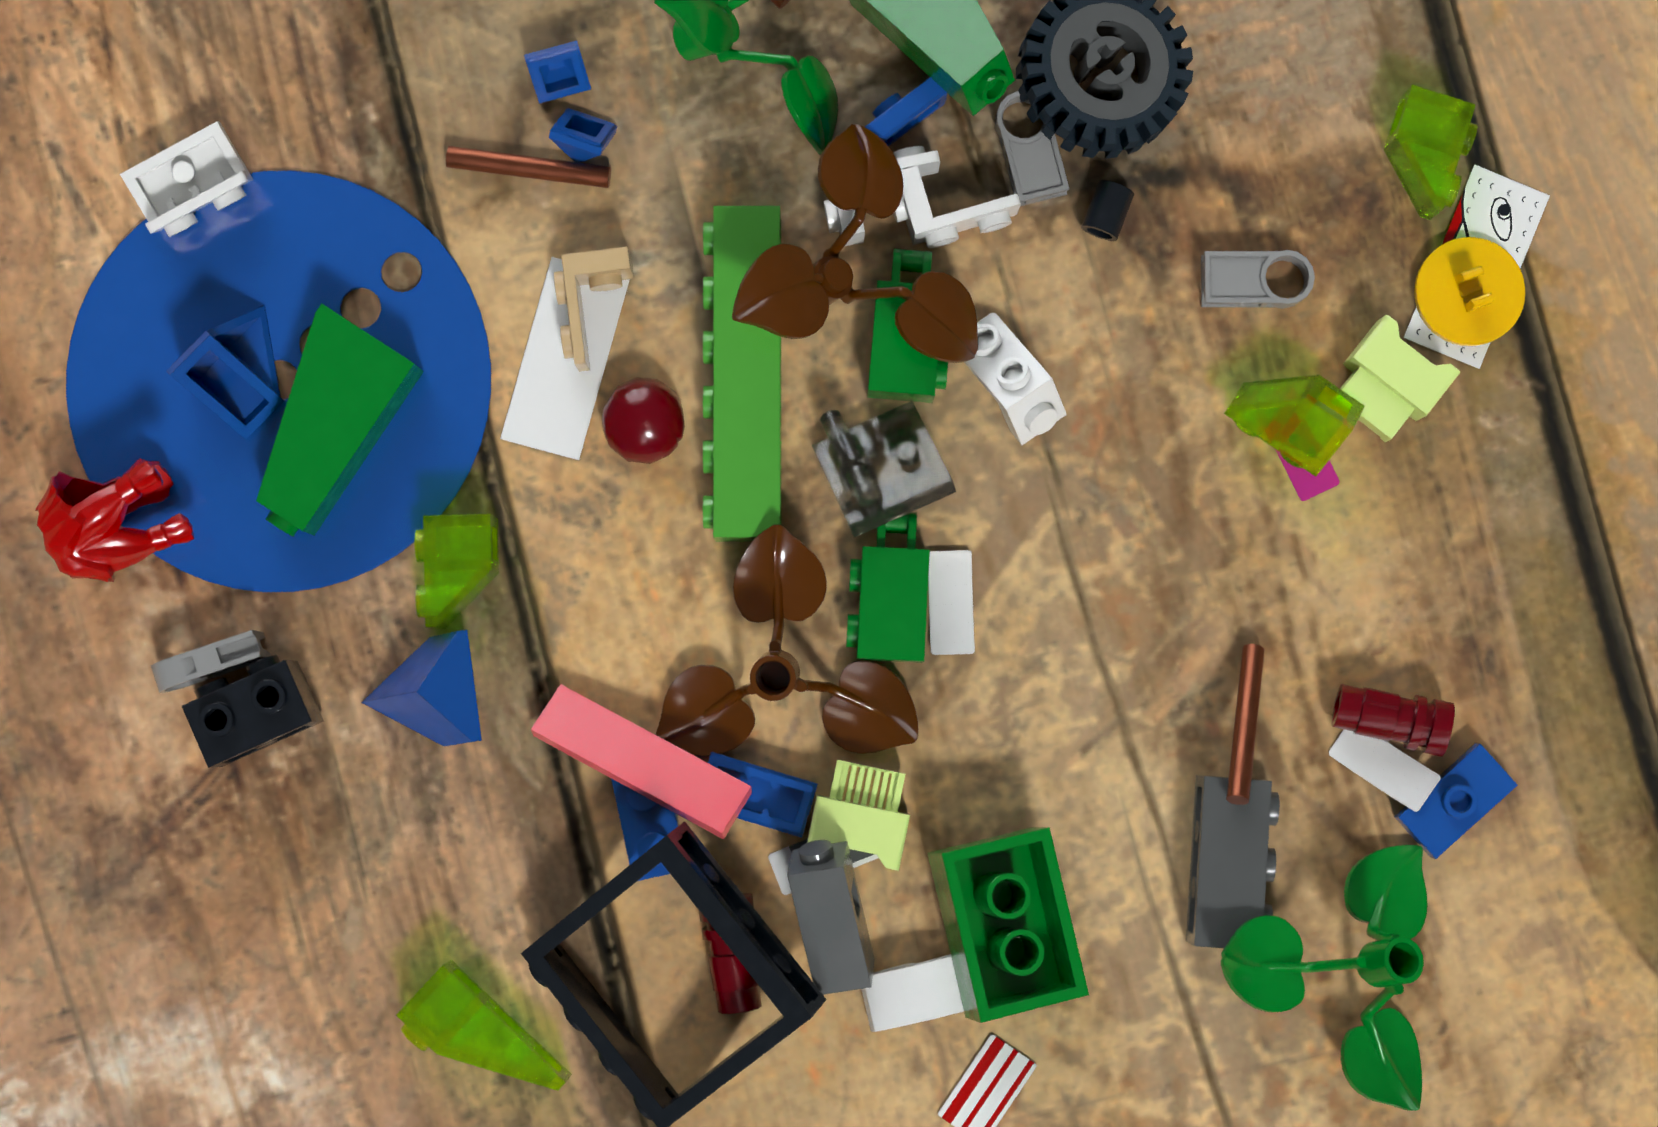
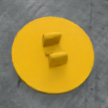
[1414,237,1525,346]

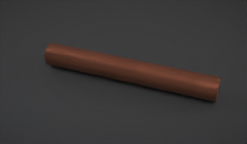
[446,146,611,188]
[1226,644,1265,805]

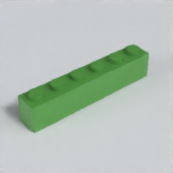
[703,206,781,542]

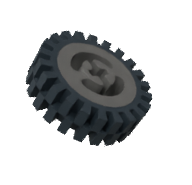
[1016,0,1193,159]

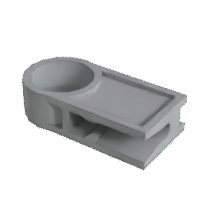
[995,91,1069,206]
[1201,250,1315,309]
[151,630,271,693]

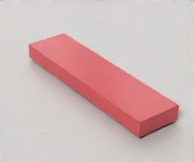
[531,684,752,840]

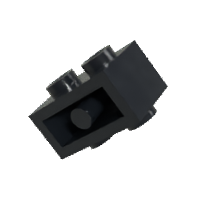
[182,655,324,768]

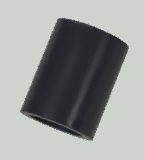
[1081,180,1134,241]

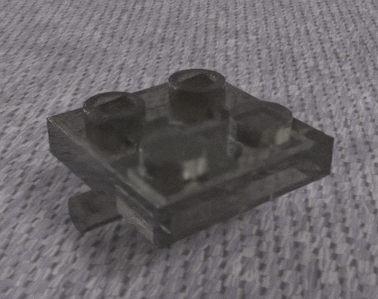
[812,401,956,537]

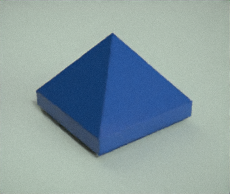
[524,40,591,104]
[549,108,617,162]

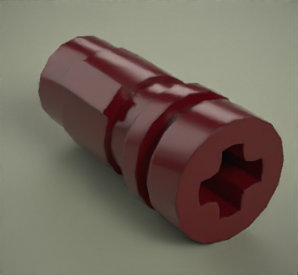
[1331,684,1455,757]
[699,893,762,1014]

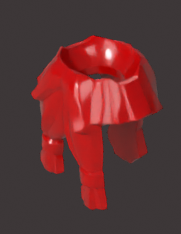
[35,458,194,582]

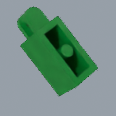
[867,248,948,403]
[846,510,930,663]

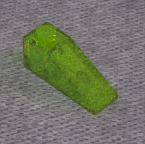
[396,959,572,1091]

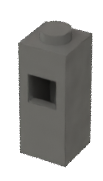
[787,840,875,995]

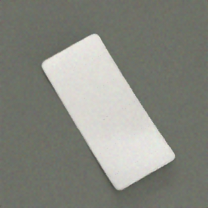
[928,550,975,655]
[1329,730,1441,812]

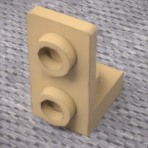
[554,246,634,372]

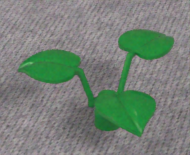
[654,0,838,155]
[1221,845,1428,1111]

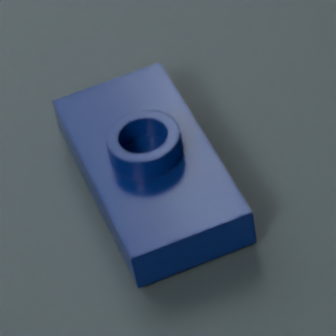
[865,77,947,147]
[1394,743,1518,859]
[708,752,818,838]

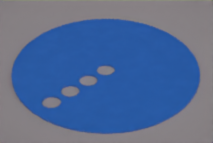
[66,171,491,592]

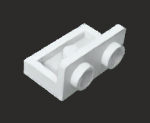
[120,121,253,237]

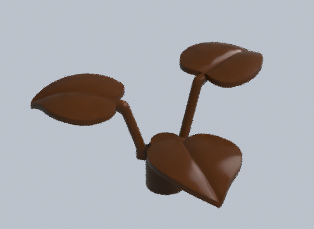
[732,124,978,363]
[656,524,918,756]

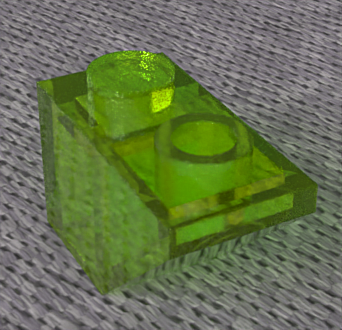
[1384,85,1478,220]
[1224,374,1365,477]
[414,514,499,630]

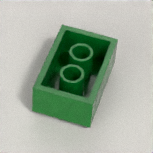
[927,827,1089,1023]

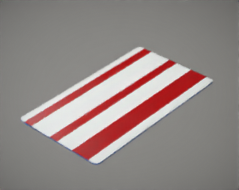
[938,1034,1036,1127]

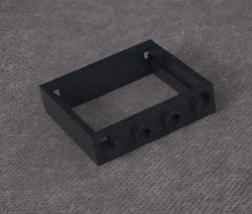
[521,821,827,1127]

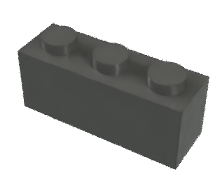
[1186,775,1280,948]

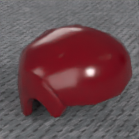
[602,377,685,464]

